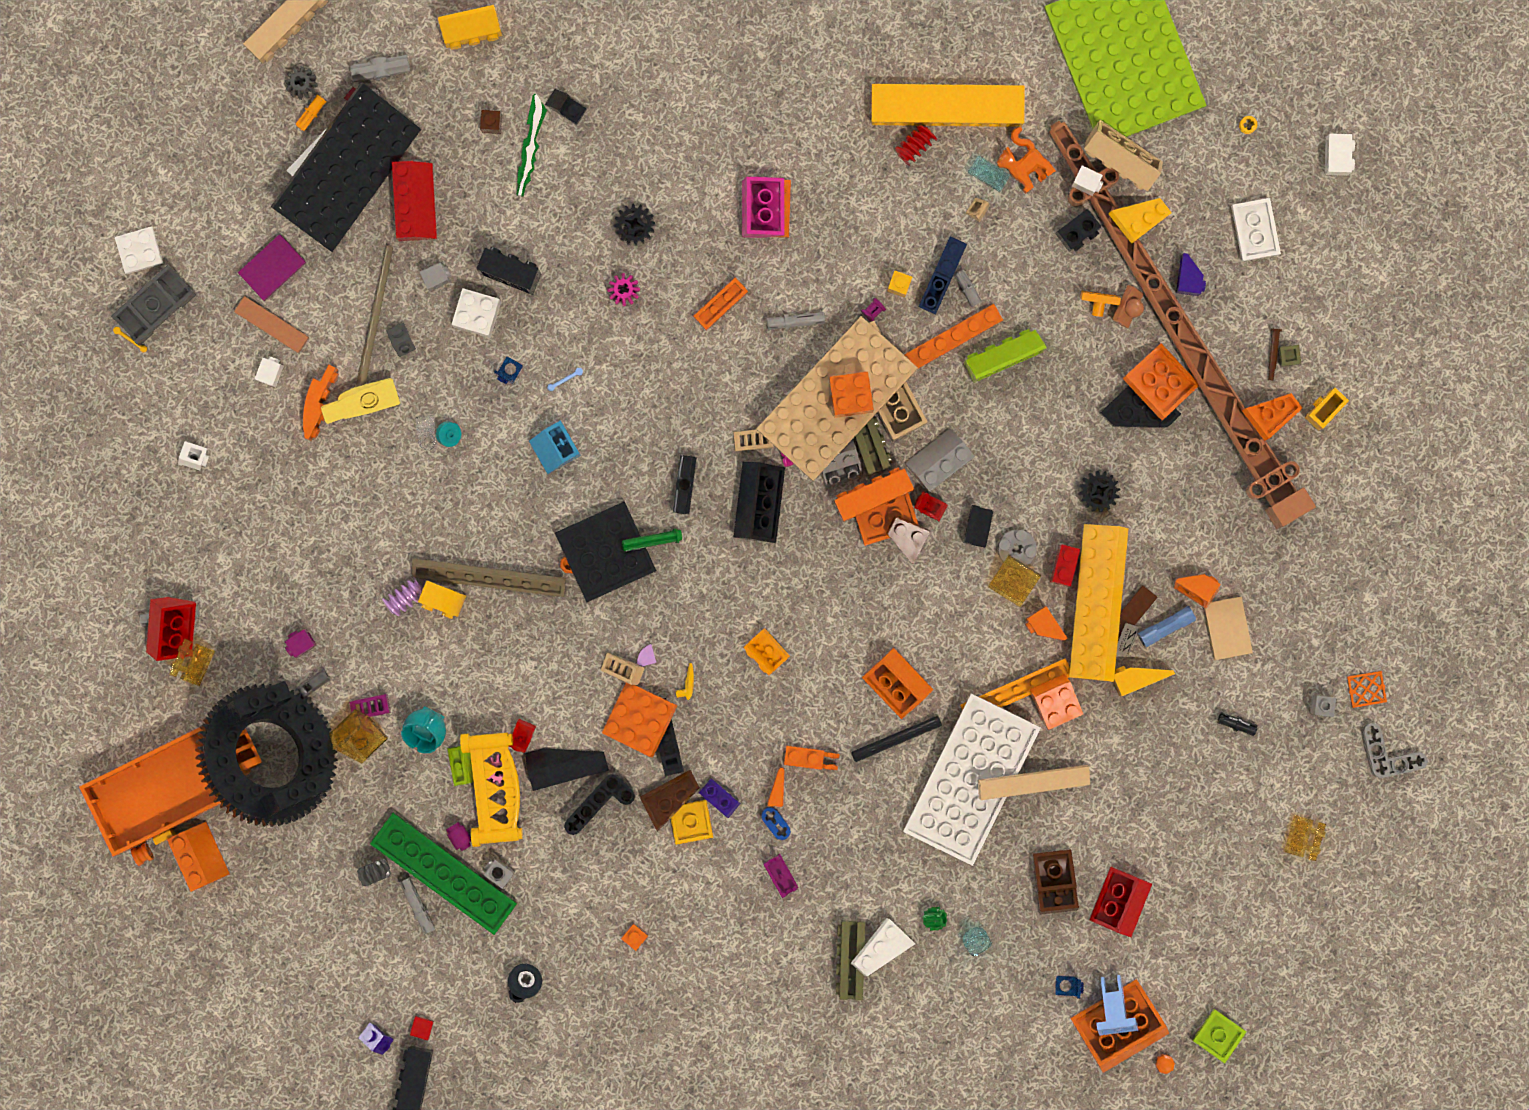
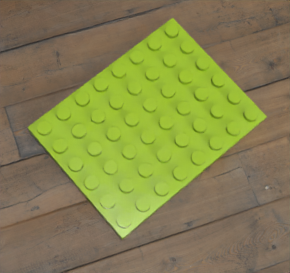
[1044,0,1207,137]

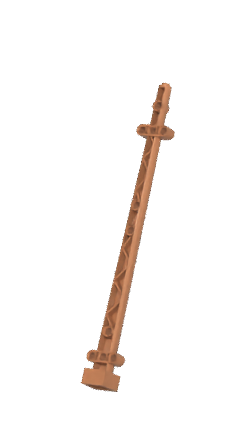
[1049,121,1316,529]

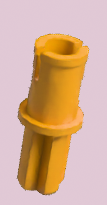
[296,95,326,131]

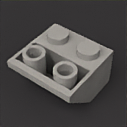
[822,439,863,488]

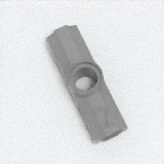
[351,55,410,83]

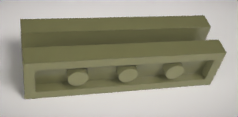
[854,416,892,476]
[836,920,865,1000]

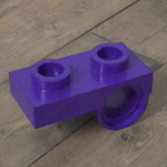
[699,779,741,818]

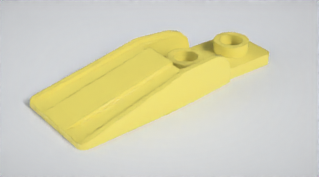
[321,378,400,424]

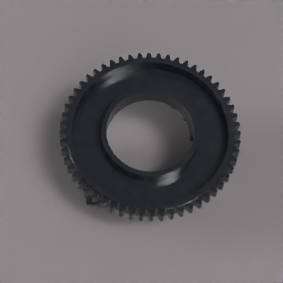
[195,681,338,827]

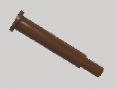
[1268,328,1282,381]

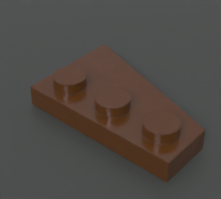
[640,770,700,832]

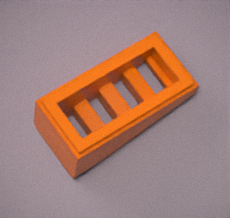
[767,767,785,807]

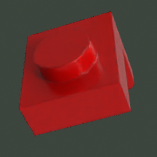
[914,491,948,522]
[509,719,536,753]

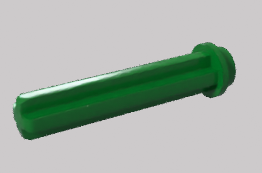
[622,528,682,551]

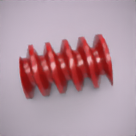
[895,125,938,166]

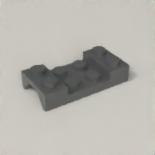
[111,265,196,346]

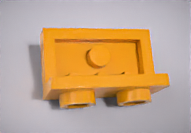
[744,628,790,675]

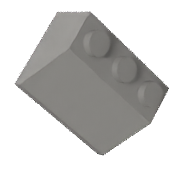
[905,428,975,493]

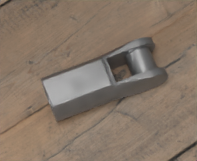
[295,669,331,699]

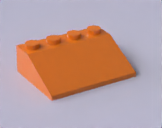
[1070,979,1169,1073]

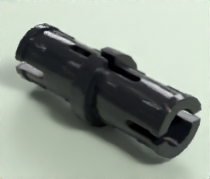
[1217,712,1258,736]

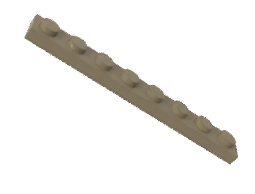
[412,559,566,597]

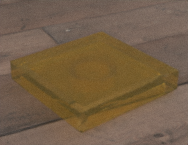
[988,555,1041,607]

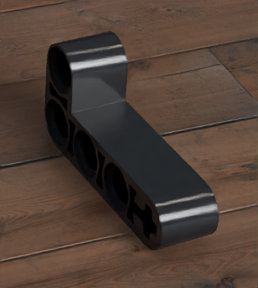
[564,774,636,835]

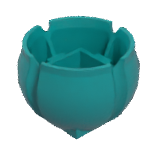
[401,706,446,754]

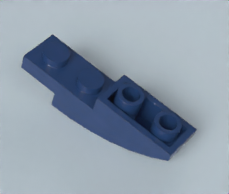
[918,236,967,315]

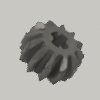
[285,66,318,100]
[357,859,391,886]

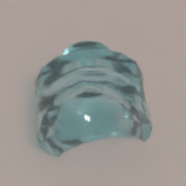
[963,927,992,956]

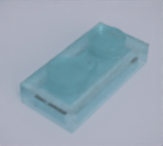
[968,156,1011,192]

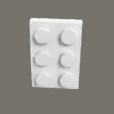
[1231,198,1281,262]

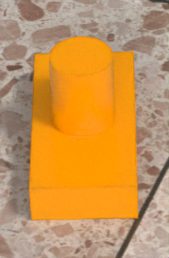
[1080,290,1121,317]

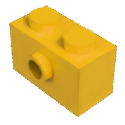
[1304,388,1349,431]

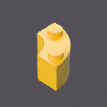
[418,580,466,619]

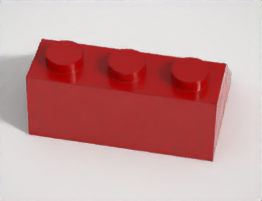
[146,597,196,661]
[1090,867,1152,937]

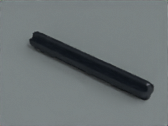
[851,716,942,762]

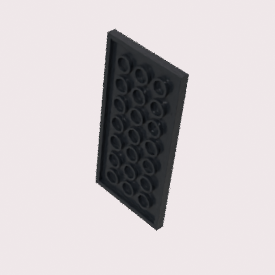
[271,83,421,252]

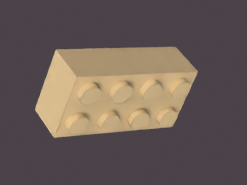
[1084,120,1163,191]

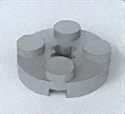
[998,530,1037,568]

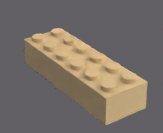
[869,321,928,442]

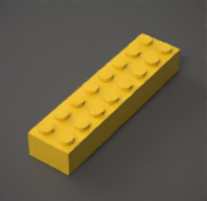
[1069,524,1129,682]

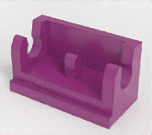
[763,854,799,898]

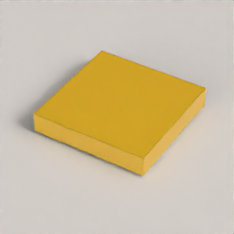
[671,800,714,845]

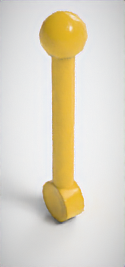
[113,327,147,353]

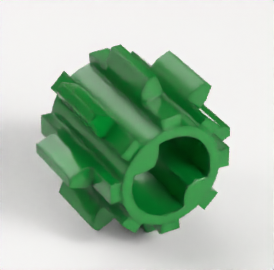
[923,907,947,931]

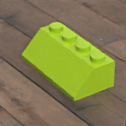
[964,329,1047,383]

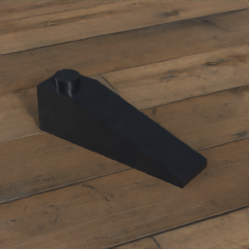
[525,748,609,791]

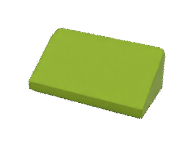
[447,746,474,786]

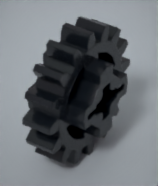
[614,204,655,246]
[1078,471,1120,512]

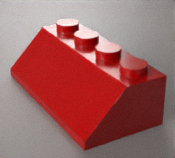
[392,161,437,241]

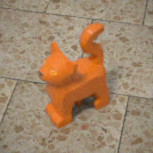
[996,127,1056,194]

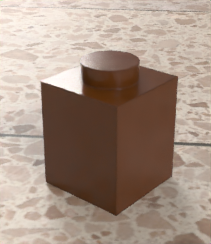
[480,110,502,134]

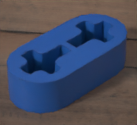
[762,807,791,840]

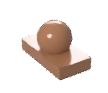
[1112,285,1144,328]

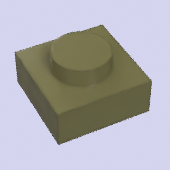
[1279,345,1302,367]

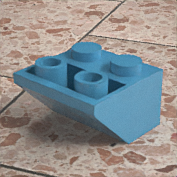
[529,420,581,474]

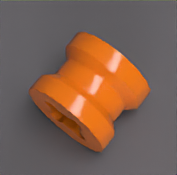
[131,842,154,866]

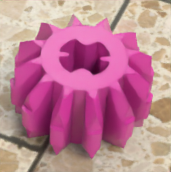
[607,273,640,307]

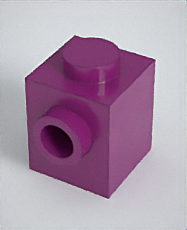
[285,629,317,658]

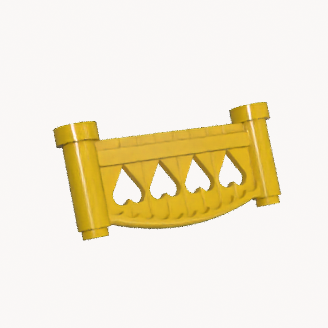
[460,732,523,847]

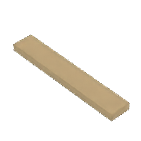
[978,765,1090,800]

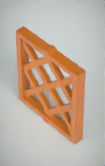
[1347,671,1387,708]

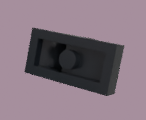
[545,89,587,125]

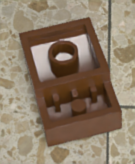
[1033,849,1079,915]

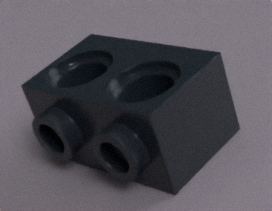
[1056,209,1102,252]

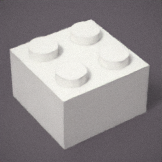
[452,288,501,338]

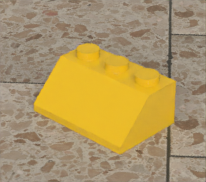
[438,5,502,50]

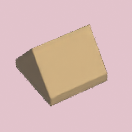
[966,197,990,222]

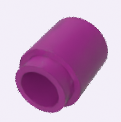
[446,822,471,852]

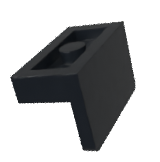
[963,505,993,548]

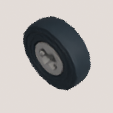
[507,963,543,999]

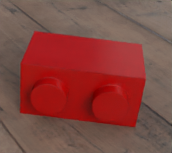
[1050,544,1080,587]

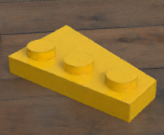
[1108,198,1172,244]

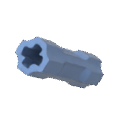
[1137,606,1196,647]

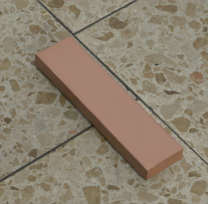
[234,296,309,353]

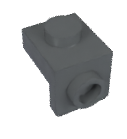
[386,323,416,357]

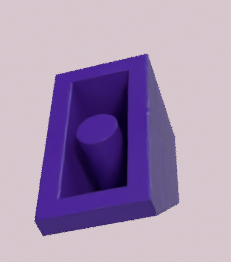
[1176,253,1206,296]

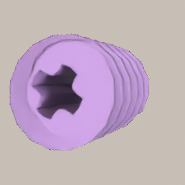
[382,577,423,616]

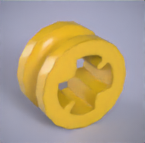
[1239,116,1257,134]

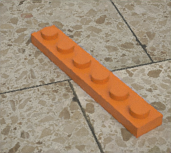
[904,304,1003,369]

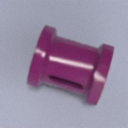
[861,297,886,322]

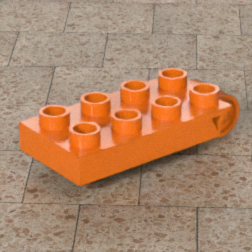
[79,727,262,857]

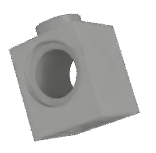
[420,262,451,291]
[1310,695,1336,717]
[484,859,515,889]

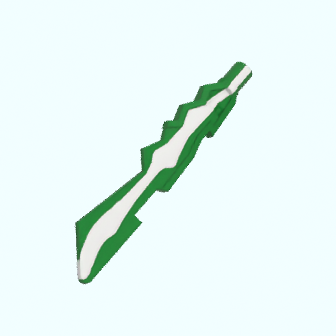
[516,94,547,197]

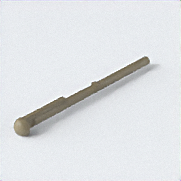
[354,246,393,387]

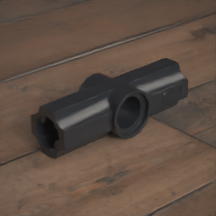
[673,455,697,515]

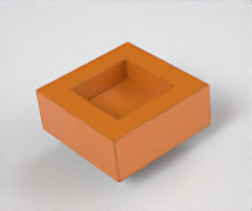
[621,923,648,951]

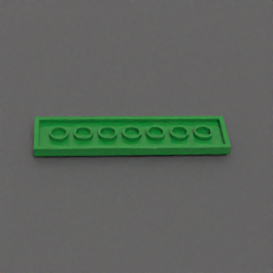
[370,812,518,935]

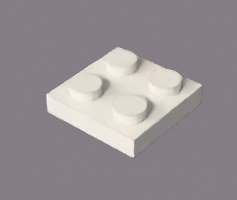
[115,227,163,274]

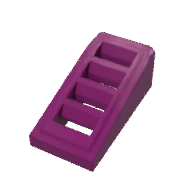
[349,694,391,721]

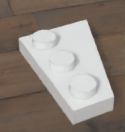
[851,918,915,976]

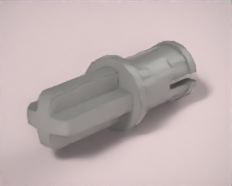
[955,270,982,307]

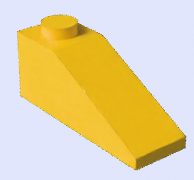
[1114,666,1175,696]

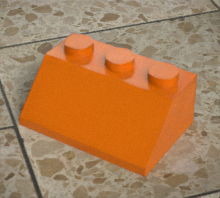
[862,648,934,719]
[167,822,230,892]

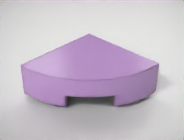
[637,644,657,667]

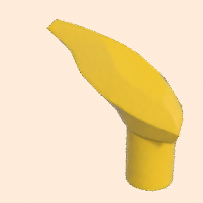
[676,663,694,700]

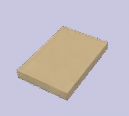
[1204,597,1253,660]

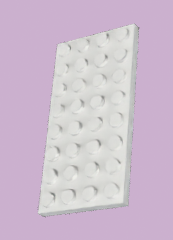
[903,693,1041,866]

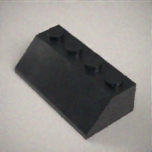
[733,461,785,543]

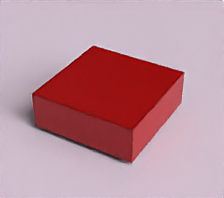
[410,1016,434,1040]

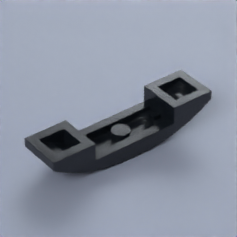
[658,698,684,776]

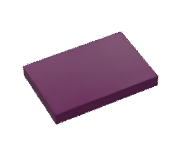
[238,234,306,301]

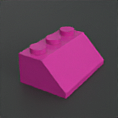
[742,177,784,238]

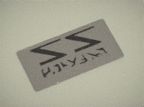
[1117,623,1139,658]

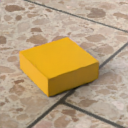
[153,829,176,845]

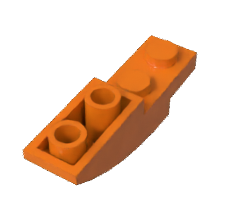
[303,364,339,441]

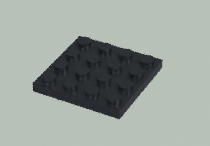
[554,501,657,603]

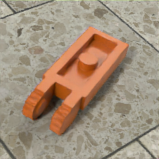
[784,746,840,770]

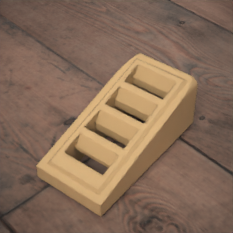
[734,430,773,451]
[601,653,644,685]

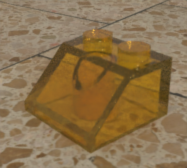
[329,709,388,764]

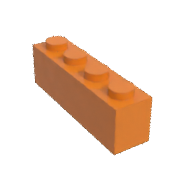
[834,467,914,522]

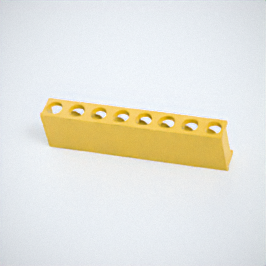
[871,84,1025,127]

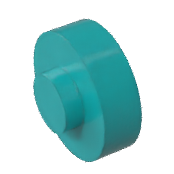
[436,421,462,447]

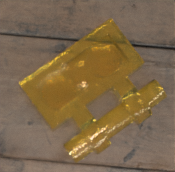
[169,639,215,686]
[1284,815,1326,861]

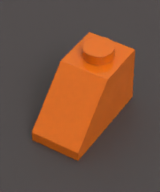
[1174,574,1221,608]
[1025,606,1067,641]

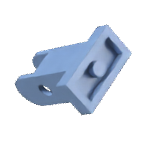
[1096,975,1138,1035]

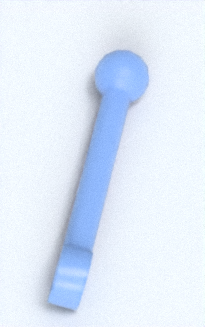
[547,368,583,391]

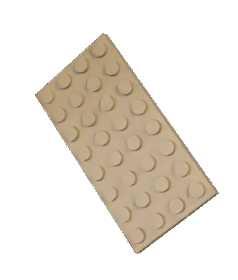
[756,316,918,481]

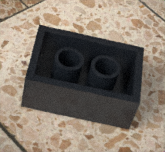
[476,247,541,295]

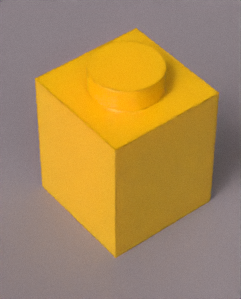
[887,271,912,298]

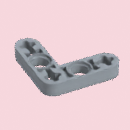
[1363,723,1428,778]

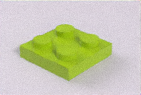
[1192,1009,1246,1063]

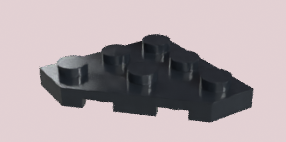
[1100,385,1181,428]

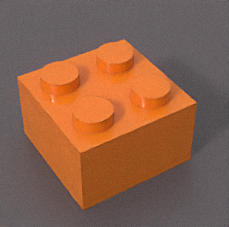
[829,371,874,418]
[1030,674,1083,730]

